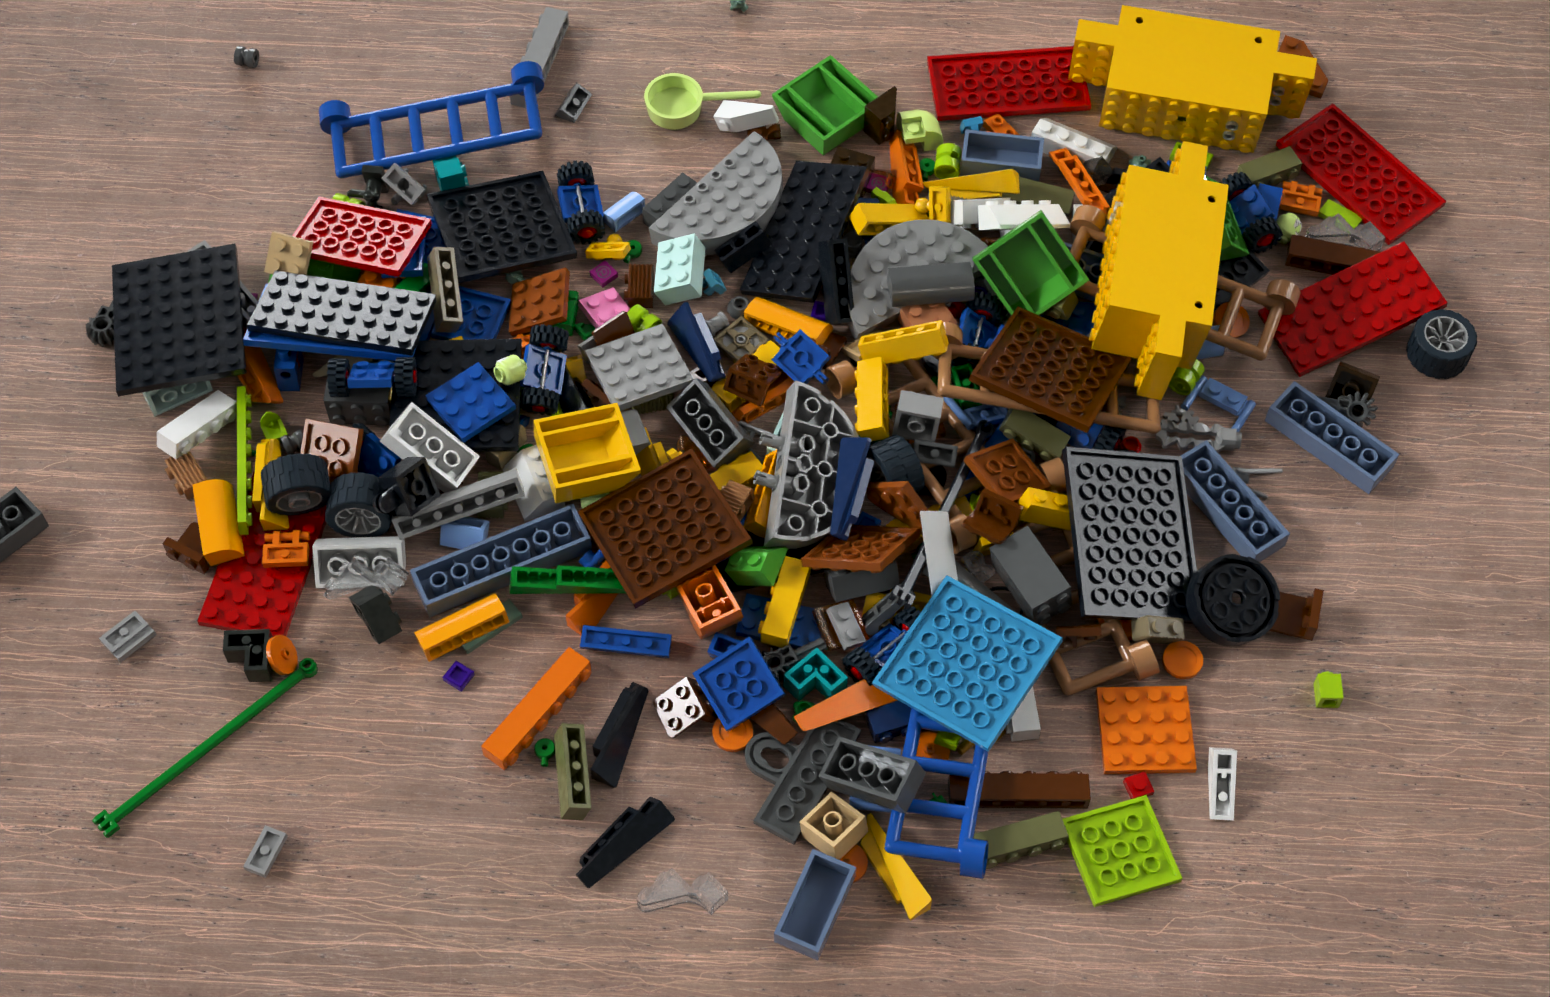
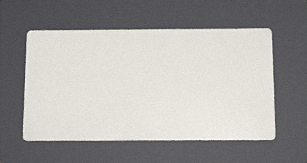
[920,511,958,596]

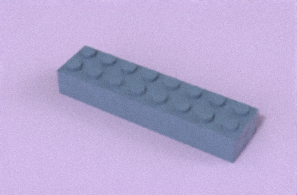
[410,504,592,618]

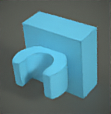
[702,268,727,296]

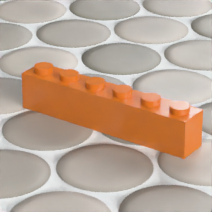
[481,647,591,770]

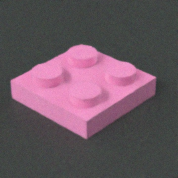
[578,287,630,329]

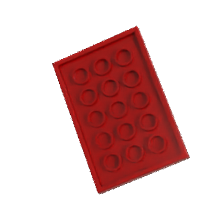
[292,196,432,277]

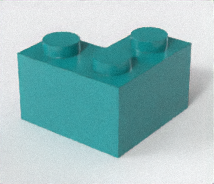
[433,156,469,191]
[783,648,848,701]

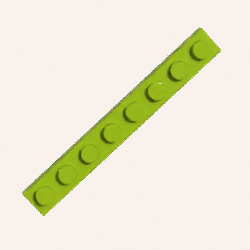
[237,386,253,535]

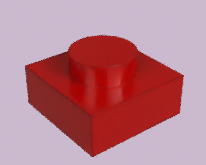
[1123,771,1155,799]

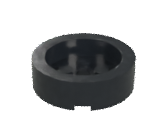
[1186,554,1280,646]

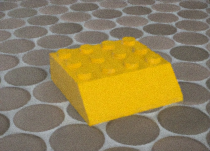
[534,403,641,504]

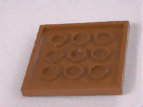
[801,525,920,573]

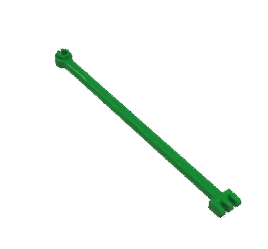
[92,658,318,838]

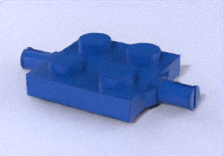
[771,329,831,385]

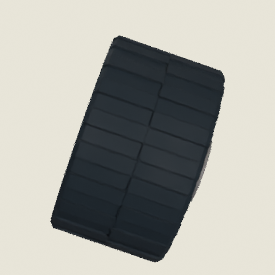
[1406,309,1477,379]
[866,435,925,495]
[261,453,331,516]
[325,472,392,538]

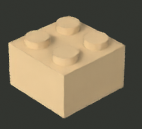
[799,792,868,860]

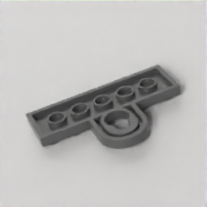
[745,719,861,845]

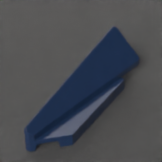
[667,302,726,382]
[830,437,874,541]

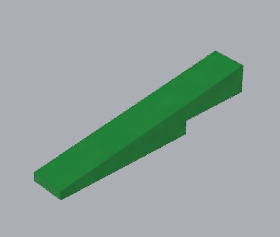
[510,565,626,594]

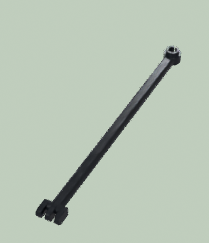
[888,420,994,611]

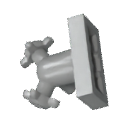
[381,163,427,205]

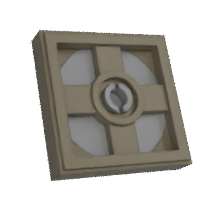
[713,316,770,363]

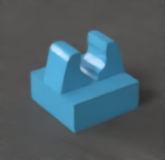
[959,116,983,134]

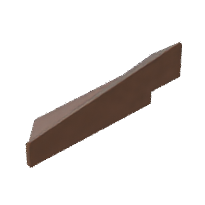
[751,703,798,745]

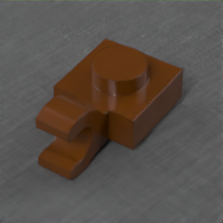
[747,124,781,141]

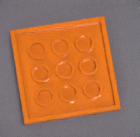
[1096,686,1197,774]

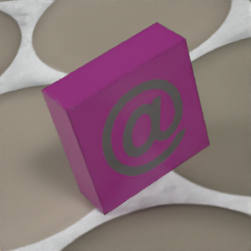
[866,173,891,193]
[589,261,618,288]

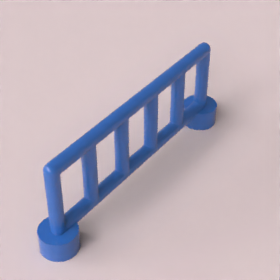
[319,61,544,179]
[884,708,989,879]

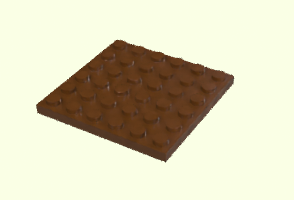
[969,307,1132,433]
[577,449,753,609]

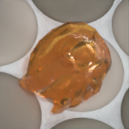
[676,435,712,469]

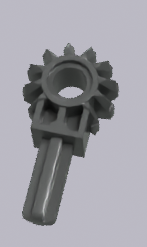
[85,301,114,347]
[1315,391,1378,428]
[761,638,827,684]

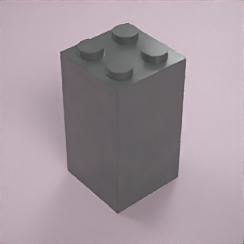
[990,526,1072,625]

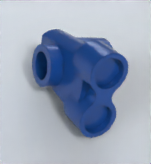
[578,549,605,568]

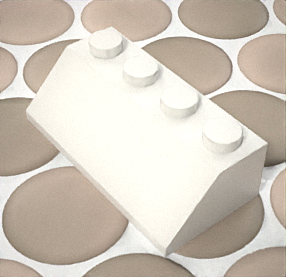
[1031,118,1117,175]
[978,200,1070,230]
[380,402,480,493]
[312,536,406,588]

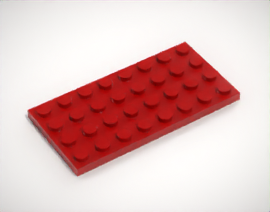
[927,46,1092,121]
[1275,103,1446,245]
[1258,241,1448,377]
[197,472,326,636]

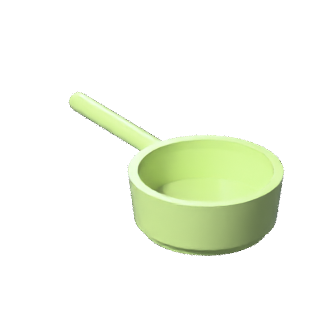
[644,73,761,130]

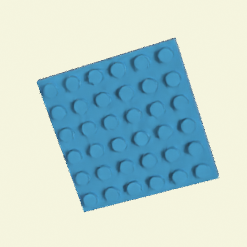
[872,575,1063,752]

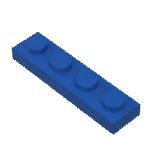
[580,625,672,658]

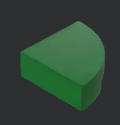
[574,323,595,341]

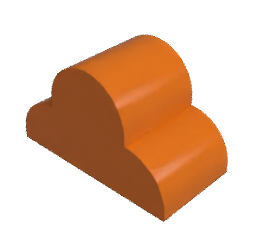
[675,565,743,640]

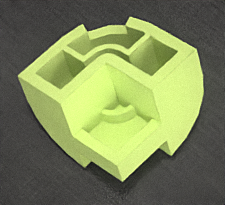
[896,109,944,151]

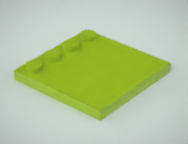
[1062,795,1183,907]

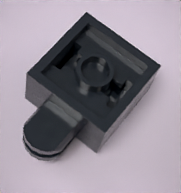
[373,457,441,517]

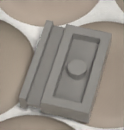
[99,611,157,663]

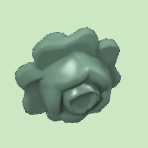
[730,0,749,12]
[1129,155,1151,168]
[505,270,525,284]

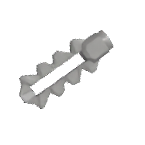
[1155,420,1242,453]

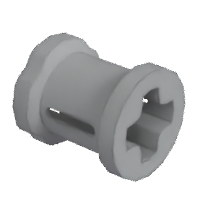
[705,311,730,337]

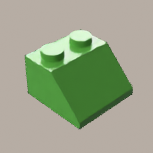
[724,546,788,586]

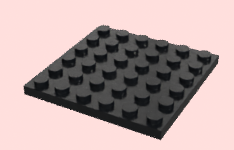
[427,171,577,283]
[388,338,522,452]

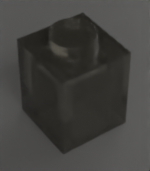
[1083,156,1113,186]

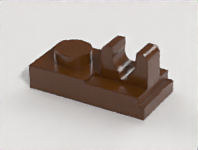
[581,378,611,407]
[1056,624,1102,648]

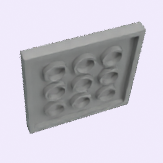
[585,324,694,411]

